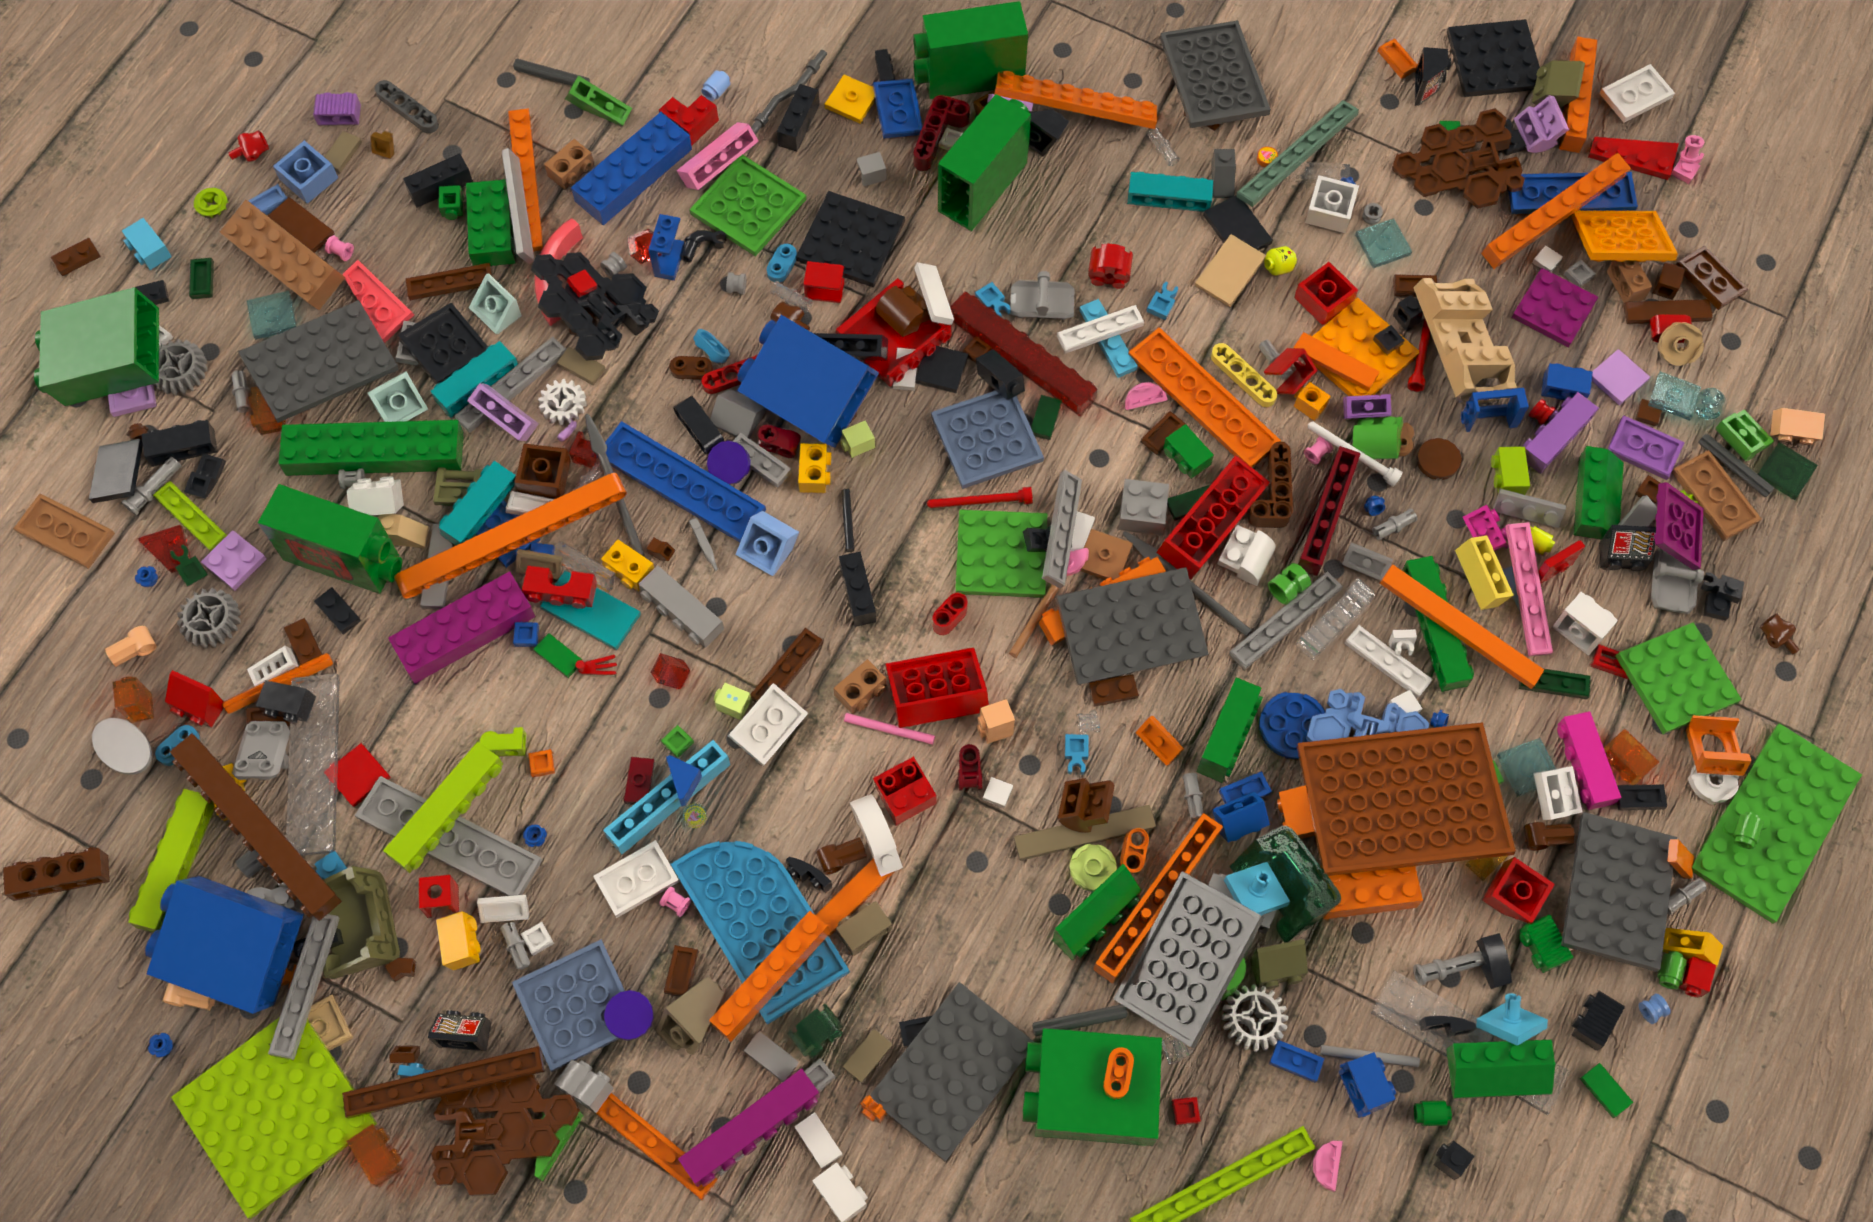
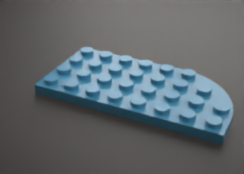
[671,841,850,1025]

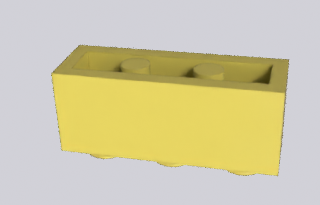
[1455,536,1514,610]

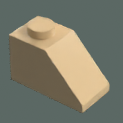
[378,514,429,548]

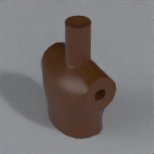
[770,301,810,331]
[1759,613,1800,655]

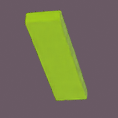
[153,481,227,552]

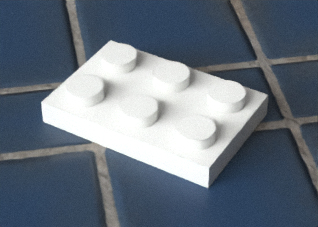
[1599,64,1675,123]
[728,683,808,766]
[593,840,679,918]

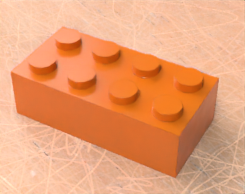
[1315,866,1423,919]

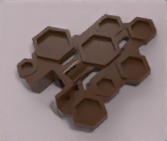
[1392,108,1525,209]
[431,1074,580,1196]

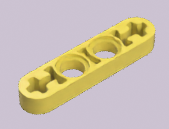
[1211,343,1277,407]

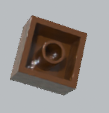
[515,444,571,499]

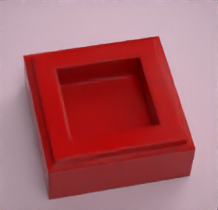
[567,269,598,298]
[1171,1097,1201,1126]

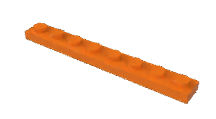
[508,108,544,252]

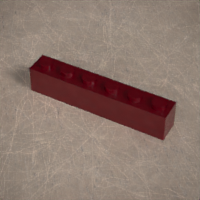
[1298,446,1361,576]

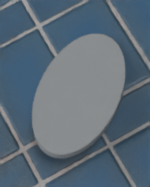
[92,718,152,775]

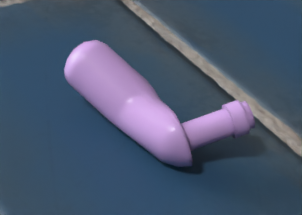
[557,418,577,442]

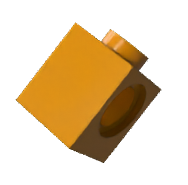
[1294,382,1331,421]

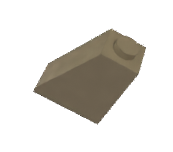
[656,976,724,1055]

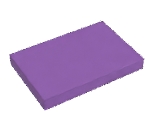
[1607,415,1685,480]

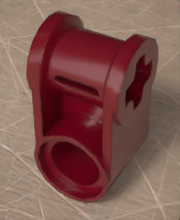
[758,424,801,458]
[958,744,982,791]

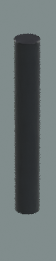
[841,489,854,552]

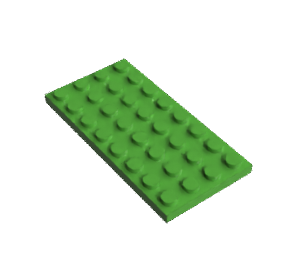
[1692,723,1862,924]

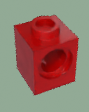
[1678,956,1716,998]

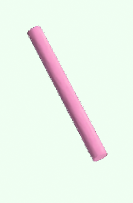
[844,713,935,745]

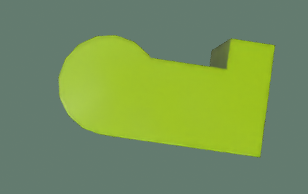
[480,727,527,756]

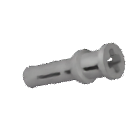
[121,457,182,516]
[1413,951,1486,986]

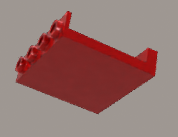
[836,278,952,387]

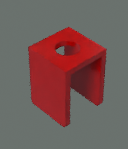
[803,261,845,303]
[1264,348,1318,395]
[419,875,459,918]

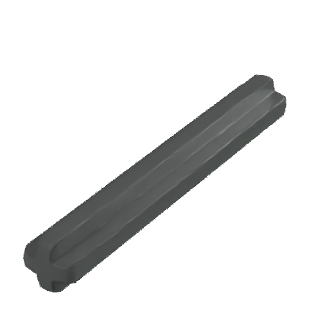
[513,58,590,86]
[1698,434,1774,497]
[1032,1004,1128,1036]

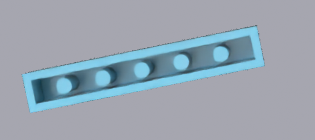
[603,740,730,855]

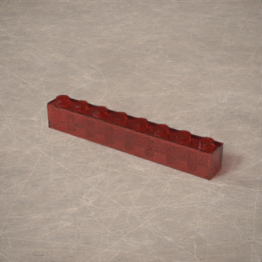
[950,291,1098,416]

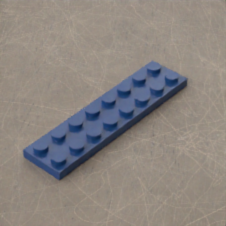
[596,421,766,543]

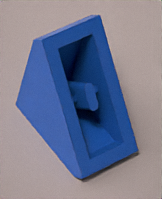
[666,755,702,807]

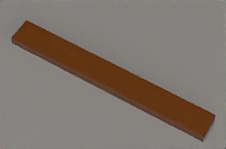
[342,1046,545,1119]

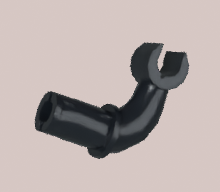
[680,230,727,262]

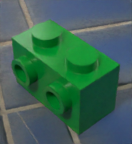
[1163,424,1214,479]

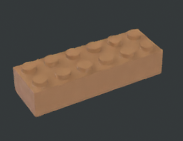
[220,200,345,310]

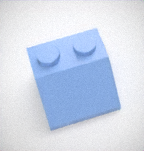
[735,511,799,576]

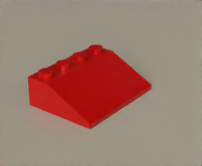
[885,647,989,728]

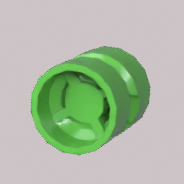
[1268,563,1311,605]

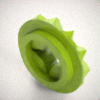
[194,188,229,218]

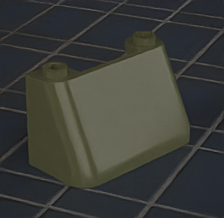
[323,866,400,979]

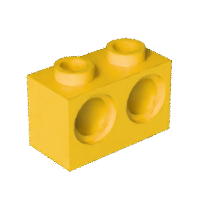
[798,443,832,493]

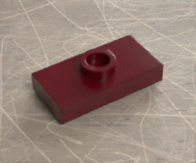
[624,757,655,804]

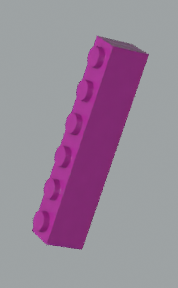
[678,1068,820,1187]

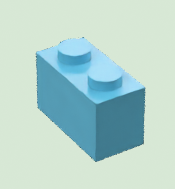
[122,218,172,270]

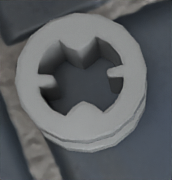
[1362,203,1383,224]

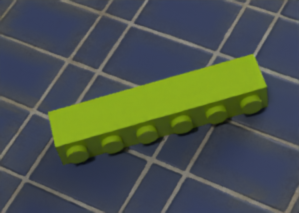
[383,741,503,874]
[128,789,215,933]

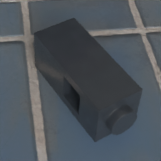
[976,349,1025,400]

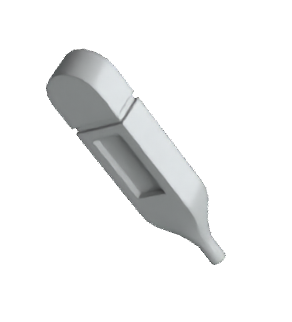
[689,517,718,571]

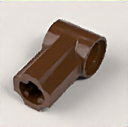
[1524,822,1575,851]
[816,837,867,875]

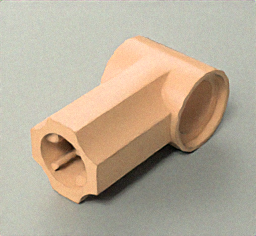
[105,626,157,667]
[162,983,216,1011]

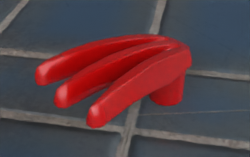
[575,655,617,676]

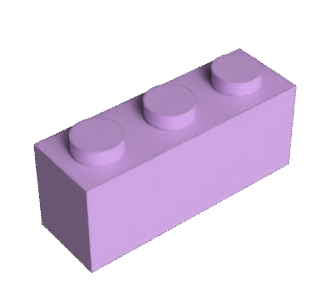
[467,383,538,441]

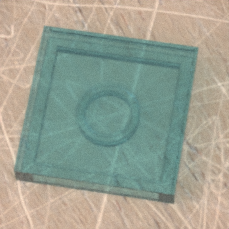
[1355,218,1412,268]
[246,290,297,340]
[1648,371,1701,421]
[1497,738,1556,797]

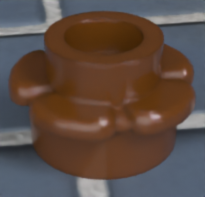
[126,423,149,440]

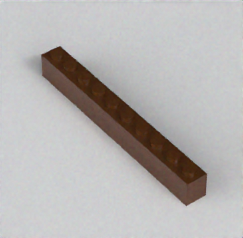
[169,733,342,921]

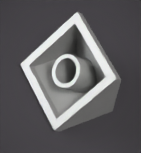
[710,389,768,439]

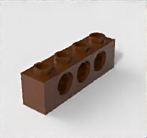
[3,847,110,901]

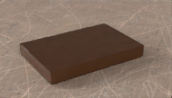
[268,197,335,253]
[1675,246,1749,310]

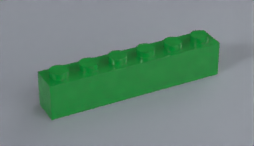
[1402,556,1474,692]

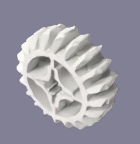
[1222,984,1288,1052]

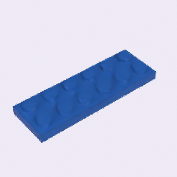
[1508,172,1638,214]

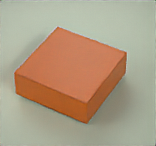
[528,749,555,778]

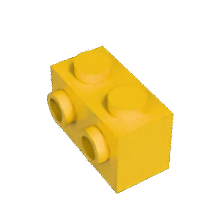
[601,540,654,592]
[436,911,481,970]

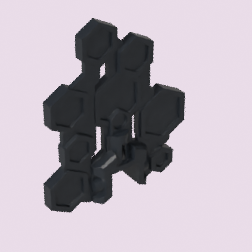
[531,252,659,361]

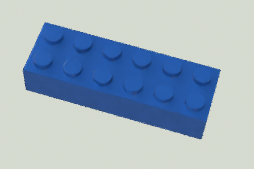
[571,112,692,226]

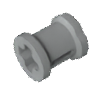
[338,468,365,489]

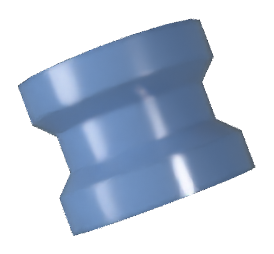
[1639,993,1671,1024]

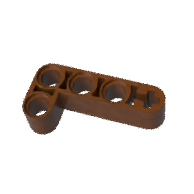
[1248,441,1293,528]

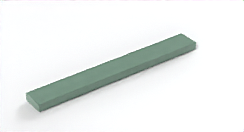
[1237,100,1359,207]

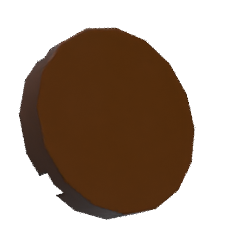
[1417,438,1462,480]

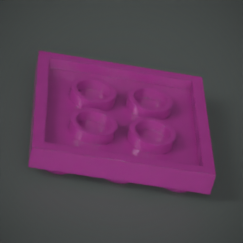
[1511,268,1598,348]
[1654,482,1704,570]

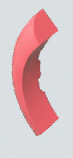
[535,218,583,326]

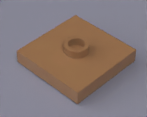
[1080,529,1133,580]

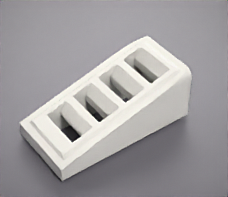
[247,646,300,686]

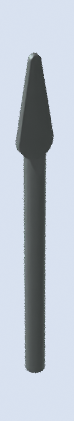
[585,414,645,556]
[1123,531,1252,637]

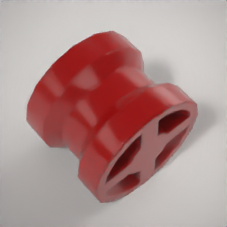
[1528,399,1556,425]

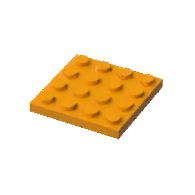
[1571,210,1678,262]
[1312,297,1419,396]

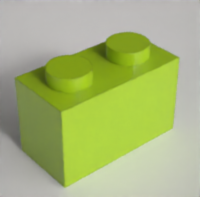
[1491,447,1530,495]

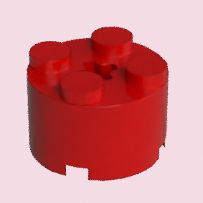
[1088,243,1133,289]

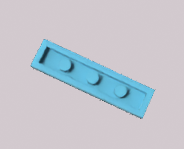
[1079,299,1138,378]

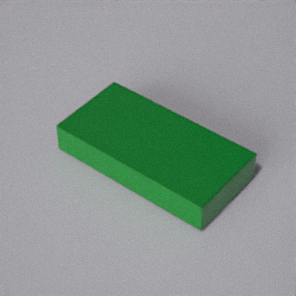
[533,633,583,678]
[1579,1063,1634,1118]

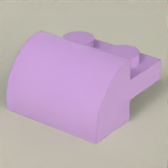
[1514,95,1569,153]

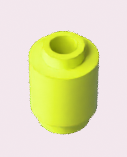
[1530,526,1555,555]

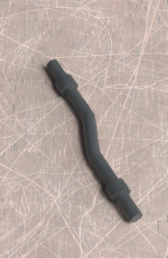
[751,50,827,135]

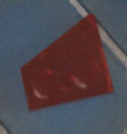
[138,525,191,573]

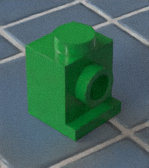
[439,186,464,220]

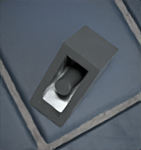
[1211,149,1236,198]

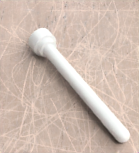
[1308,422,1403,487]

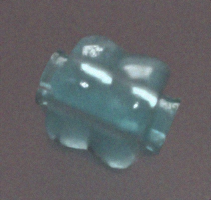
[1694,388,1726,420]

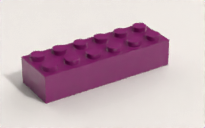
[388,571,536,684]

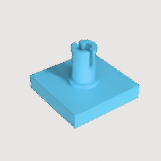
[1224,862,1290,915]
[1476,993,1548,1045]

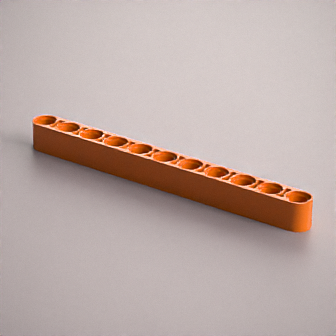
[394,473,627,599]

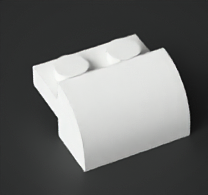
[1217,525,1276,586]
[1533,766,1582,820]

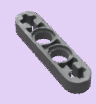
[375,80,439,133]

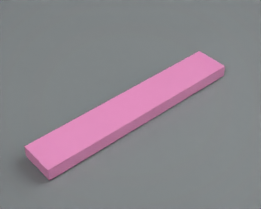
[1505,522,1553,656]

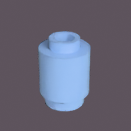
[701,70,730,101]

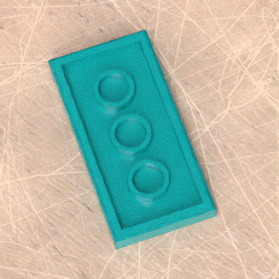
[540,571,641,651]

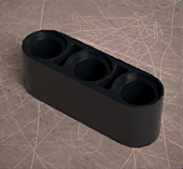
[673,396,724,455]

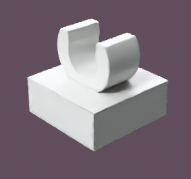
[1389,629,1417,656]

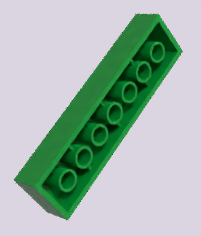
[278,420,464,476]

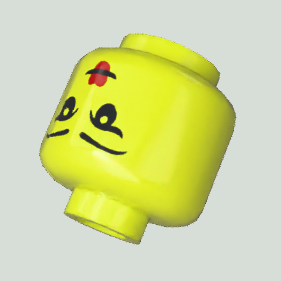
[1264,246,1297,276]

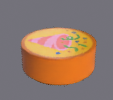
[1257,147,1278,167]

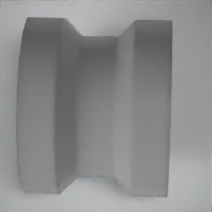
[600,252,627,278]
[726,272,747,295]

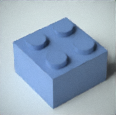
[273,140,338,204]

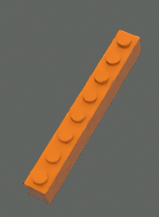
[1481,153,1631,269]
[1093,813,1223,984]

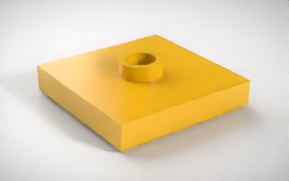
[825,75,875,124]

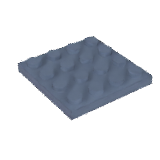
[931,391,1044,489]
[512,939,625,1072]

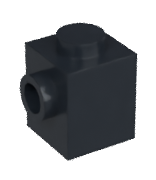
[1433,1140,1474,1180]

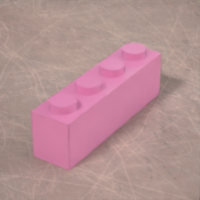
[676,122,759,190]

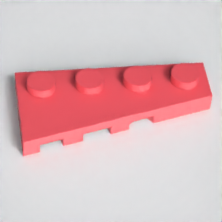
[343,260,414,343]

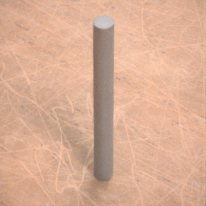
[1320,1045,1420,1067]

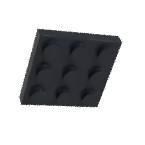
[398,303,488,385]

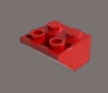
[873,756,937,825]

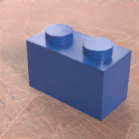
[1541,363,1593,400]
[1212,792,1270,842]

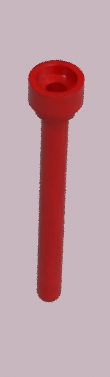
[1407,317,1430,392]
[927,487,1033,508]

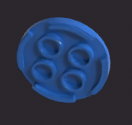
[1259,692,1325,759]

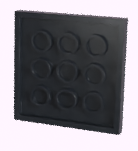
[1447,19,1540,97]
[796,191,905,288]

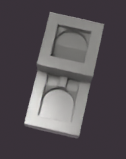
[743,1031,799,1082]

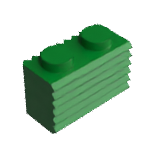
[1520,914,1573,973]

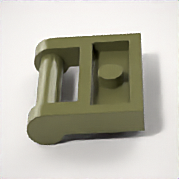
[433,468,483,506]

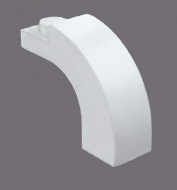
[850,794,903,876]

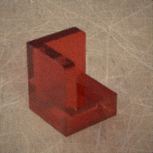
[627,229,662,264]
[569,431,597,469]
[651,653,691,689]

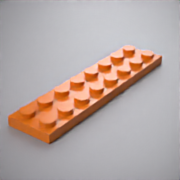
[994,71,1157,129]
[1128,327,1281,468]

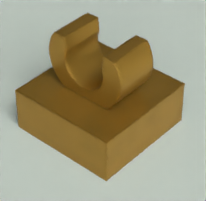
[370,131,394,159]

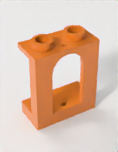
[1686,715,1751,776]

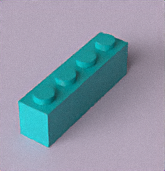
[1127,172,1214,212]
[431,341,518,418]
[439,460,516,545]

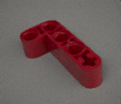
[914,95,970,171]

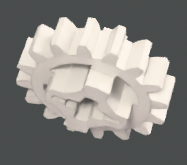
[538,379,587,425]

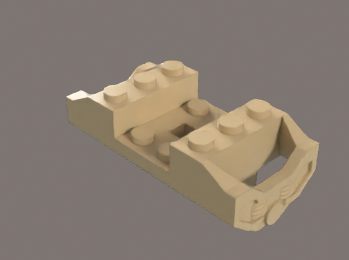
[1414,278,1517,404]

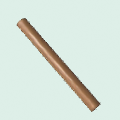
[1009,584,1060,658]

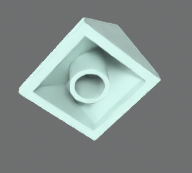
[469,274,522,334]
[367,371,428,422]

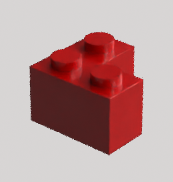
[659,95,719,145]

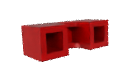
[522,565,597,609]

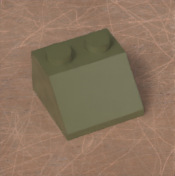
[1532,60,1585,108]
[1250,939,1308,990]

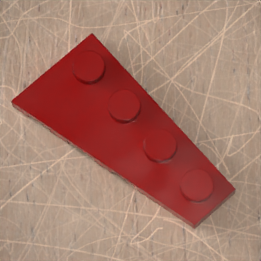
[1588,137,1679,180]

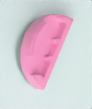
[1125,382,1168,410]
[1066,548,1089,576]
[1313,1141,1343,1192]

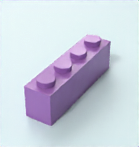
[1522,392,1599,474]

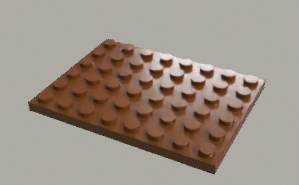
[1297,722,1516,876]

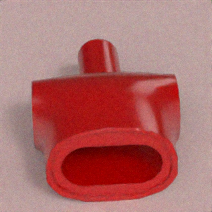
[228,130,269,162]

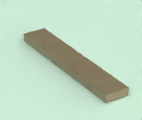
[1014,805,1156,861]

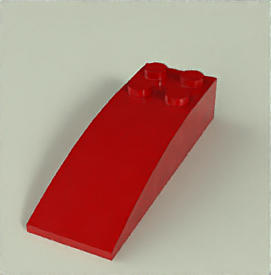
[1156,455,1270,580]

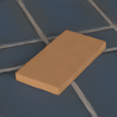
[1671,450,1762,541]
[13,494,115,569]

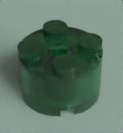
[787,1003,844,1059]

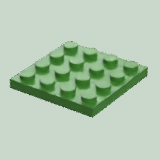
[690,154,807,257]
[956,509,1048,598]
[1616,622,1742,735]

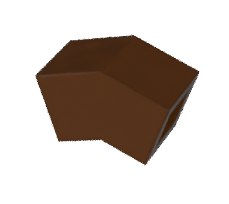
[646,537,676,561]
[385,958,416,982]

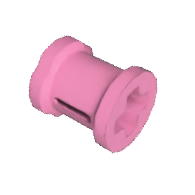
[1680,135,1705,163]
[325,235,354,261]
[1304,436,1333,465]
[660,887,691,917]

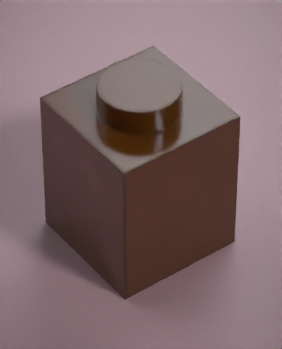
[1652,262,1685,300]

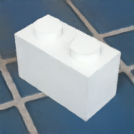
[812,1162,868,1222]

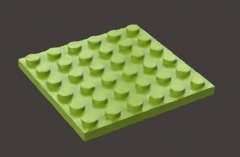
[171,1017,377,1219]

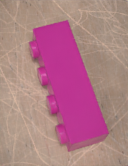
[1557,711,1621,810]

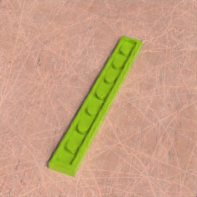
[1129,1126,1316,1222]

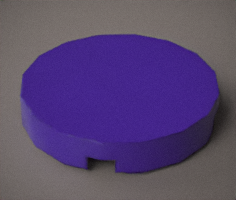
[707,441,751,485]
[604,990,654,1041]

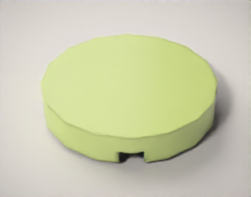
[1069,844,1117,891]

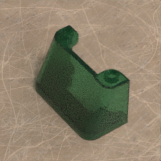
[1229,826,1341,943]

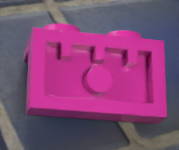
[1463,505,1509,551]

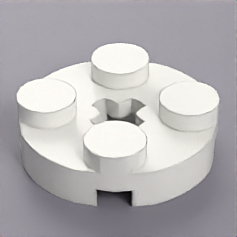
[1688,765,1739,805]

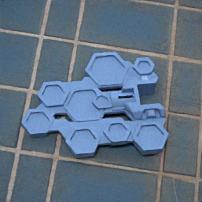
[1306,689,1429,742]

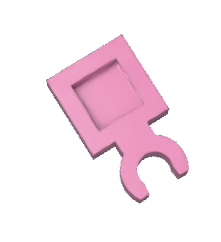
[1671,153,1704,184]

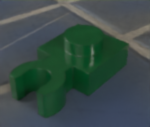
[170,545,208,587]

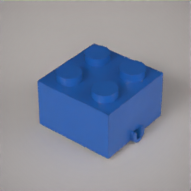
[1338,1052,1396,1118]

